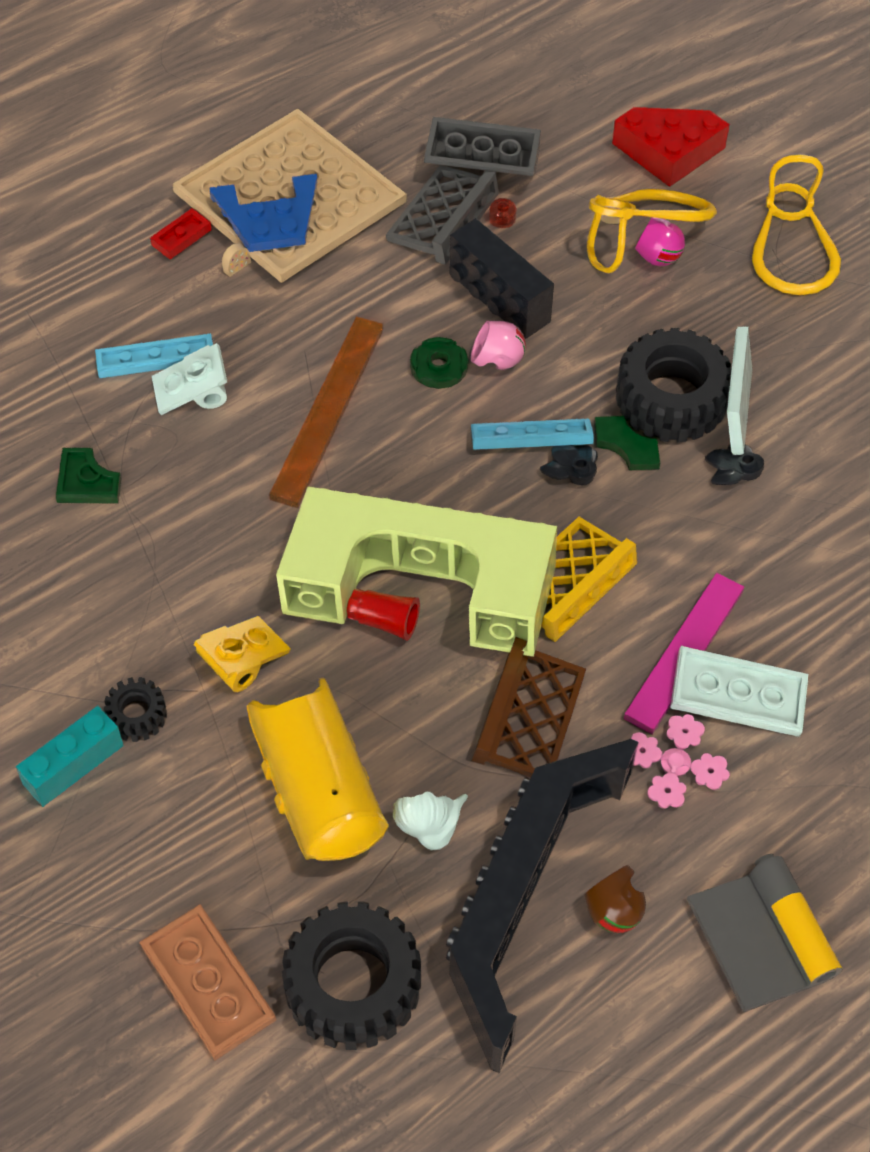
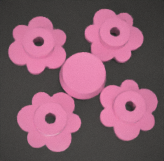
[631,714,730,809]

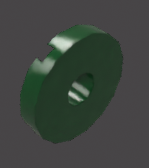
[410,337,468,389]

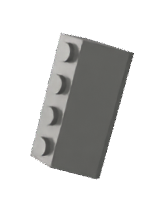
[424,117,541,176]

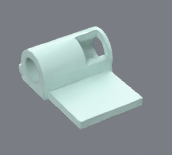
[152,343,227,415]

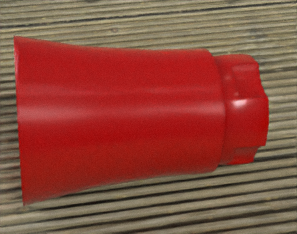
[346,589,420,641]

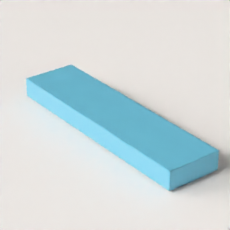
[95,333,213,378]
[471,419,594,450]

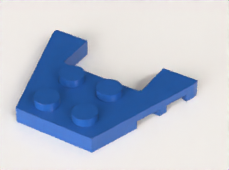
[209,174,317,252]

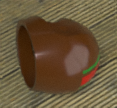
[584,865,646,933]

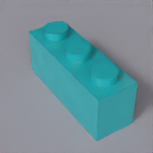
[15,705,124,807]

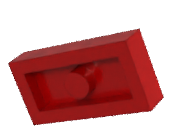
[150,208,212,260]

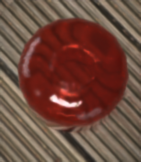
[489,198,517,228]

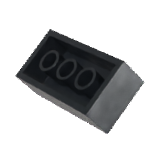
[449,218,554,339]

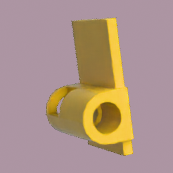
[194,616,291,692]

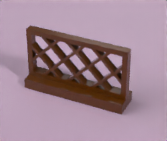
[471,637,586,778]

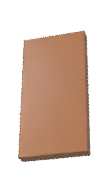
[139,904,276,1061]

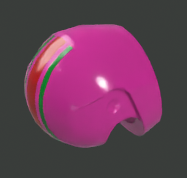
[635,217,685,266]

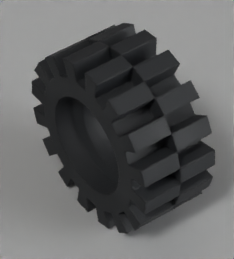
[104,677,167,742]

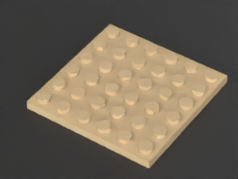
[173,109,407,283]

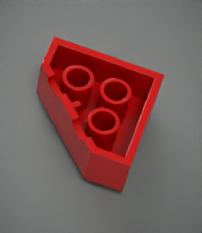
[612,107,730,187]

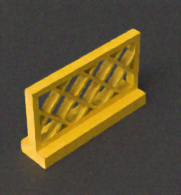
[541,516,637,642]

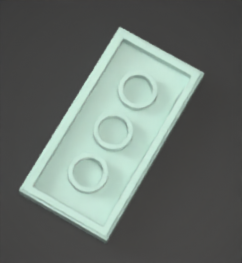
[727,327,752,455]
[670,646,809,737]

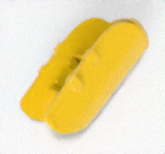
[247,678,389,861]

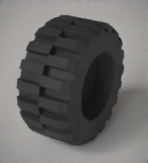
[616,328,732,443]
[282,901,421,1050]

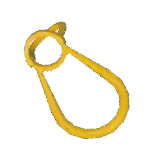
[752,155,841,296]
[587,189,717,273]

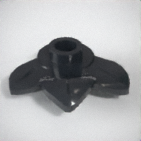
[705,443,764,485]
[540,445,598,485]

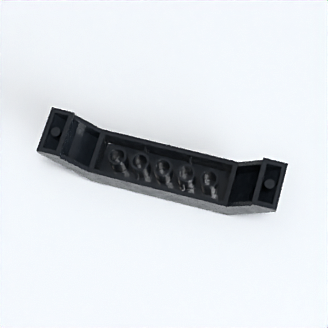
[446,739,639,1073]

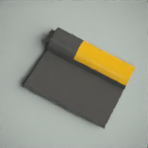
[687,854,843,1012]

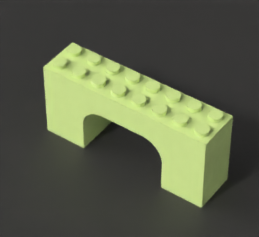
[276,487,557,657]

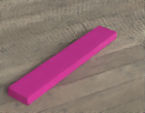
[624,572,745,735]

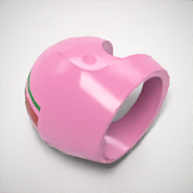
[471,321,526,370]

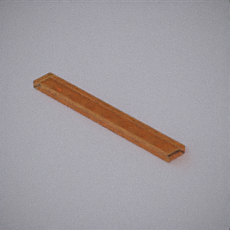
[269,316,383,508]

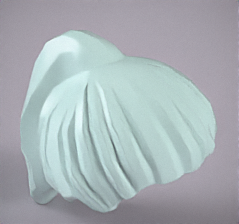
[393,791,468,850]

